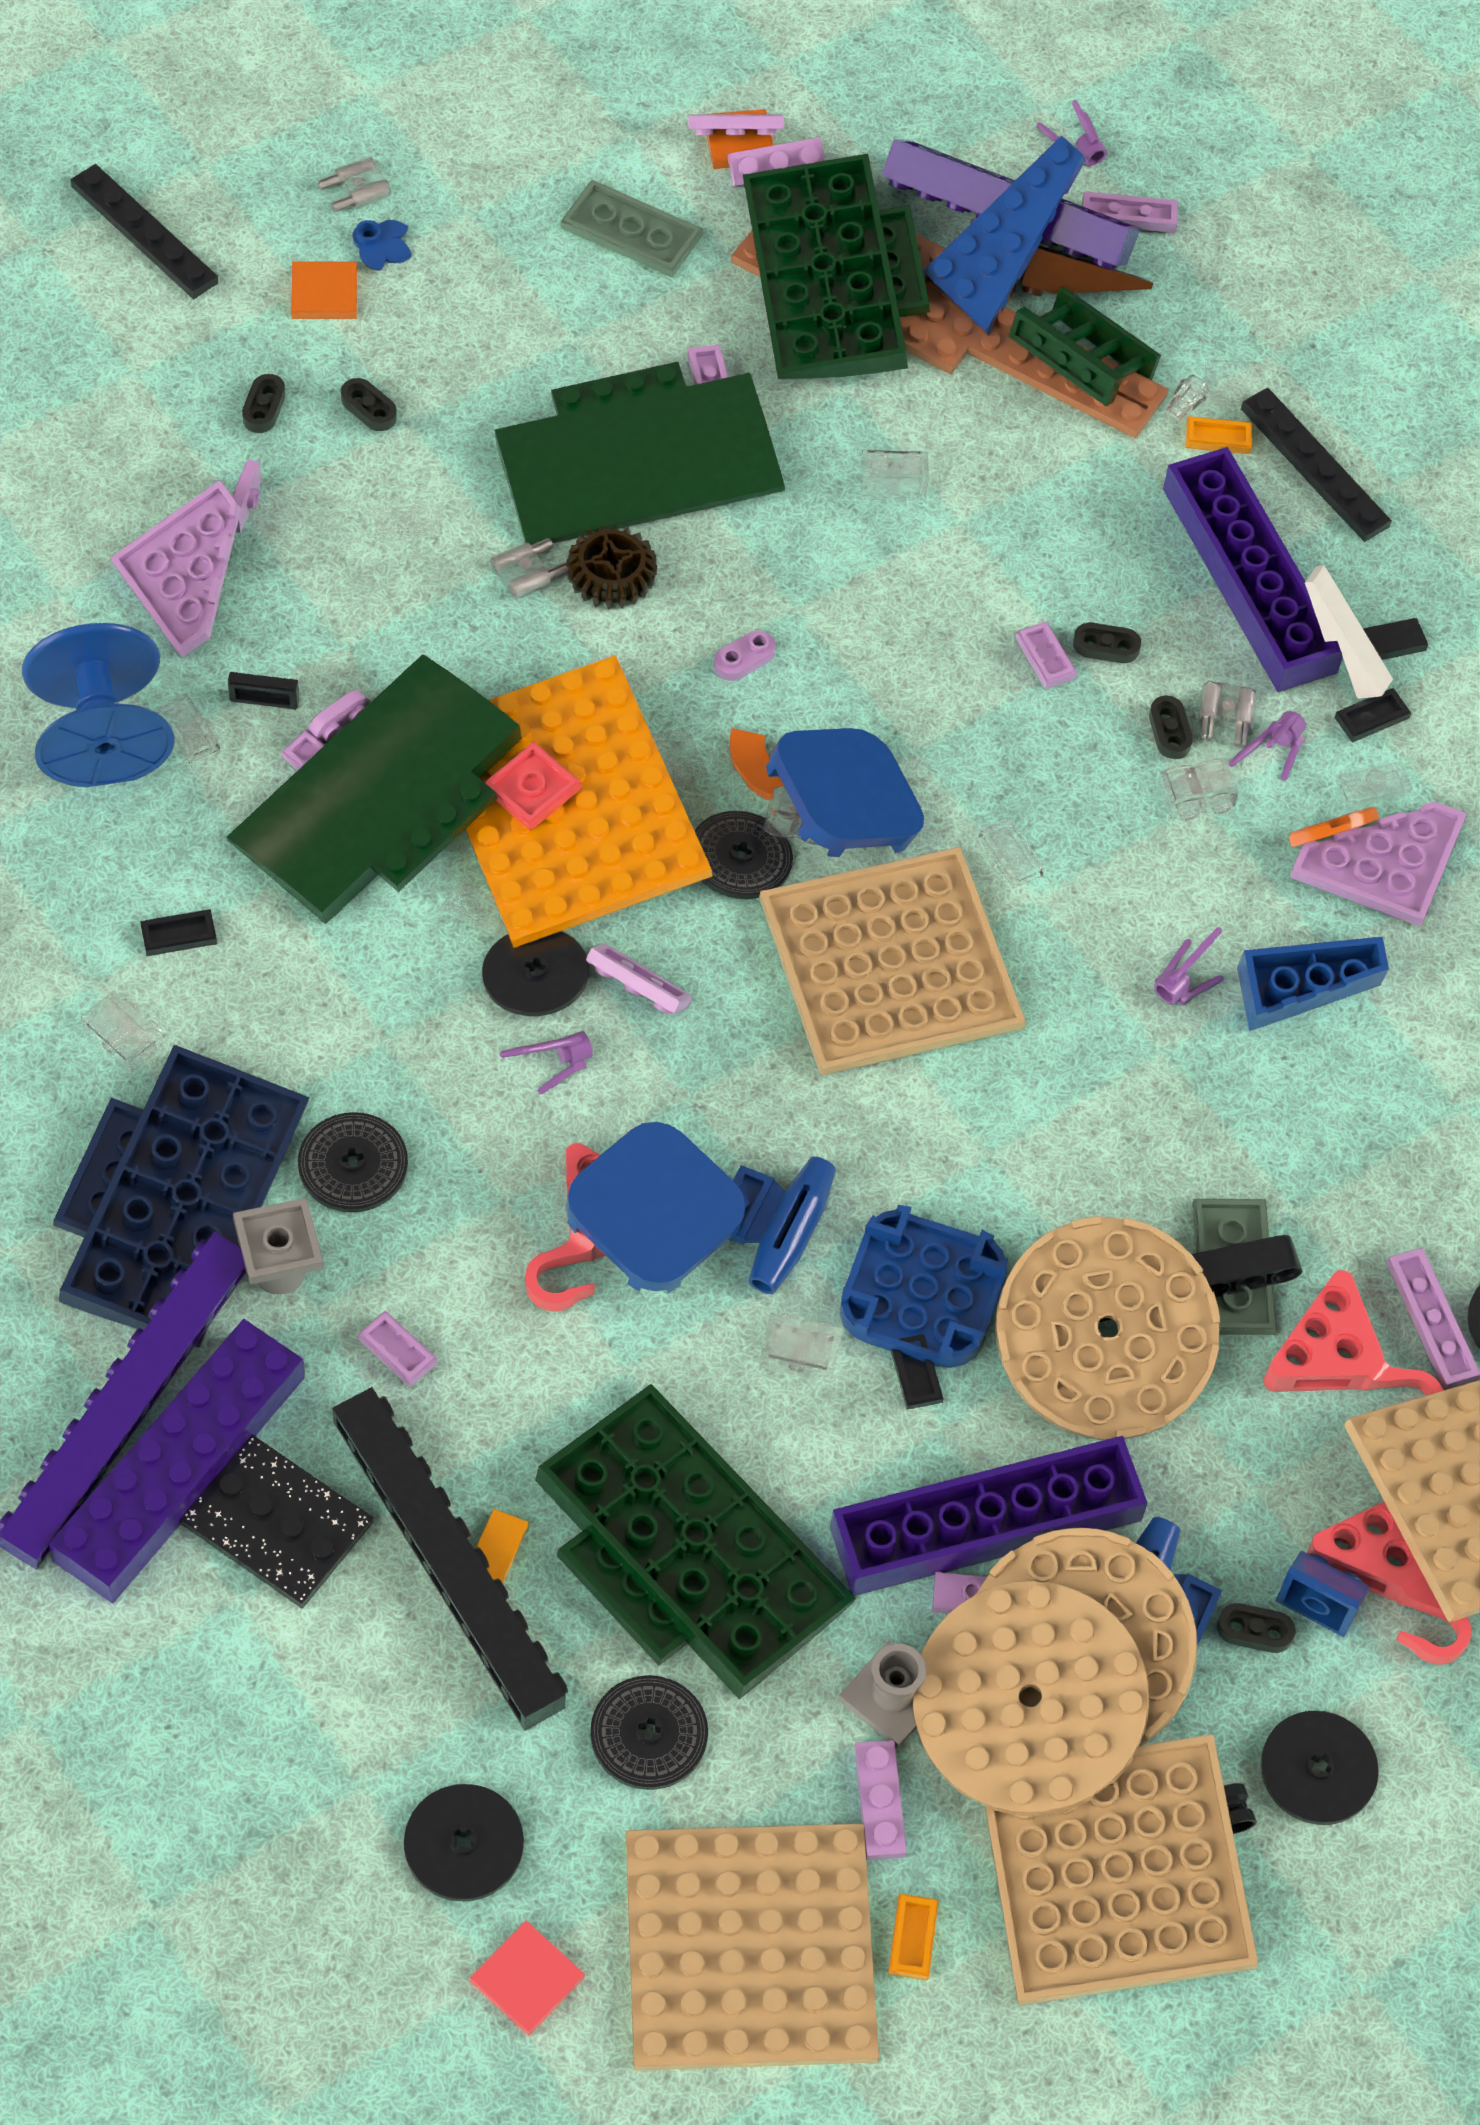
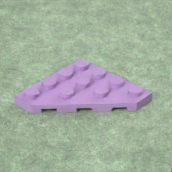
[110,480,241,658]
[1290,801,1467,927]

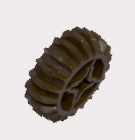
[566,524,657,610]

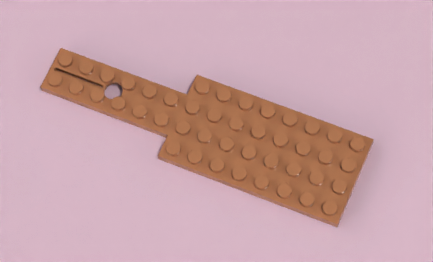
[731,231,1169,439]

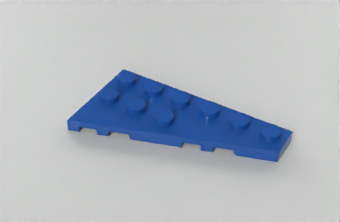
[923,135,1086,336]

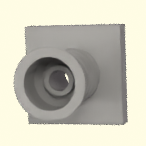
[233,1197,324,1295]
[838,1641,926,1749]

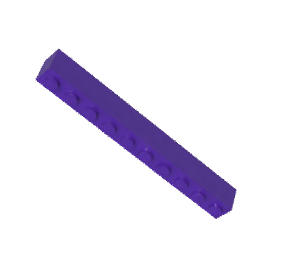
[0,1231,247,1570]

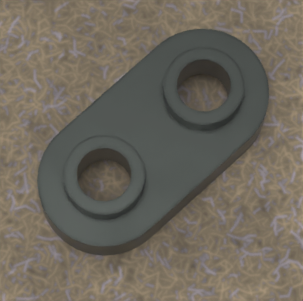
[242,374,286,433]
[341,378,397,431]
[1073,622,1141,663]
[1149,695,1193,759]
[1217,1603,1296,1653]

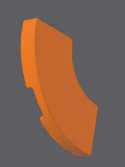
[729,728,786,805]
[1289,807,1379,847]

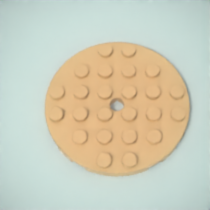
[996,1216,1220,1440]
[975,1528,1198,1746]
[913,1581,1149,1816]

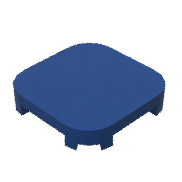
[766,728,924,857]
[565,1122,746,1293]
[840,1205,1008,1368]

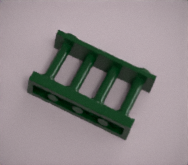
[1008,286,1161,406]

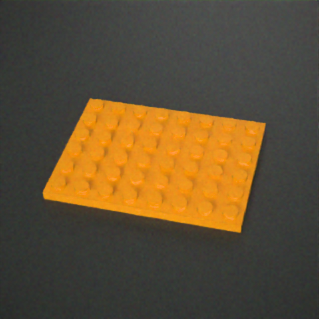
[465,655,712,948]

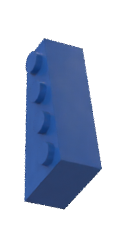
[1237,937,1389,1031]

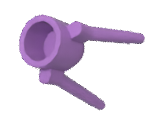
[1036,100,1107,166]
[1228,711,1306,781]
[1154,927,1224,1005]
[499,1031,593,1094]

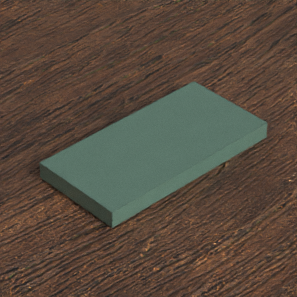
[561,179,703,278]
[1192,1199,1277,1335]

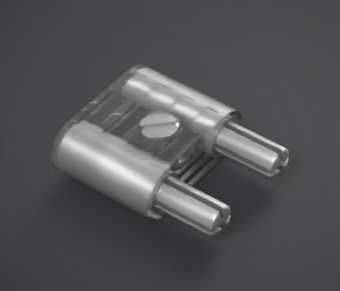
[317,156,392,212]
[490,538,569,600]
[1199,681,1257,748]

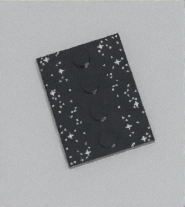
[180,1434,374,1609]

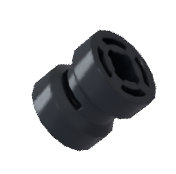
[1224,1783,1257,1834]

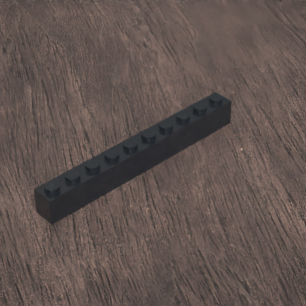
[332,1387,568,1731]

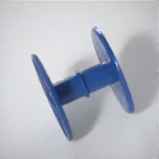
[22,623,175,787]

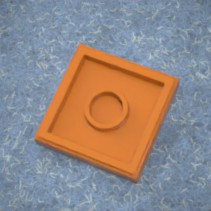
[706,109,774,169]
[291,261,357,319]

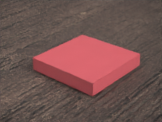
[484,741,582,831]
[470,1921,585,2036]

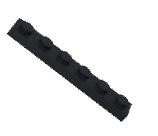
[70,163,218,300]
[1241,387,1392,542]

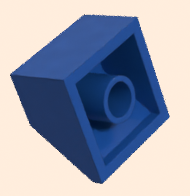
[1276,1551,1370,1637]

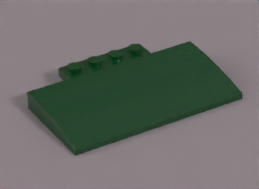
[743,154,930,379]
[494,362,785,545]
[226,654,522,924]
[535,1384,856,1700]

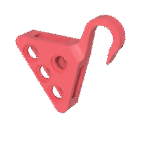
[525,1143,606,1312]
[1263,1270,1443,1396]
[1307,1502,1471,1665]

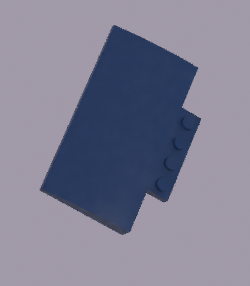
[53,1045,310,1348]

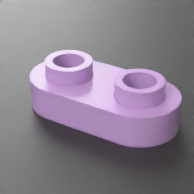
[714,631,776,681]
[308,690,370,744]

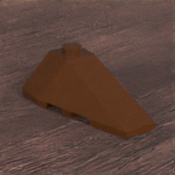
[1018,245,1153,296]

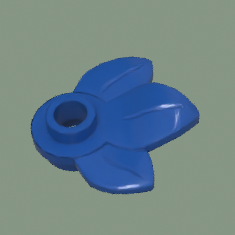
[352,220,411,271]

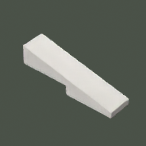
[1305,565,1393,699]

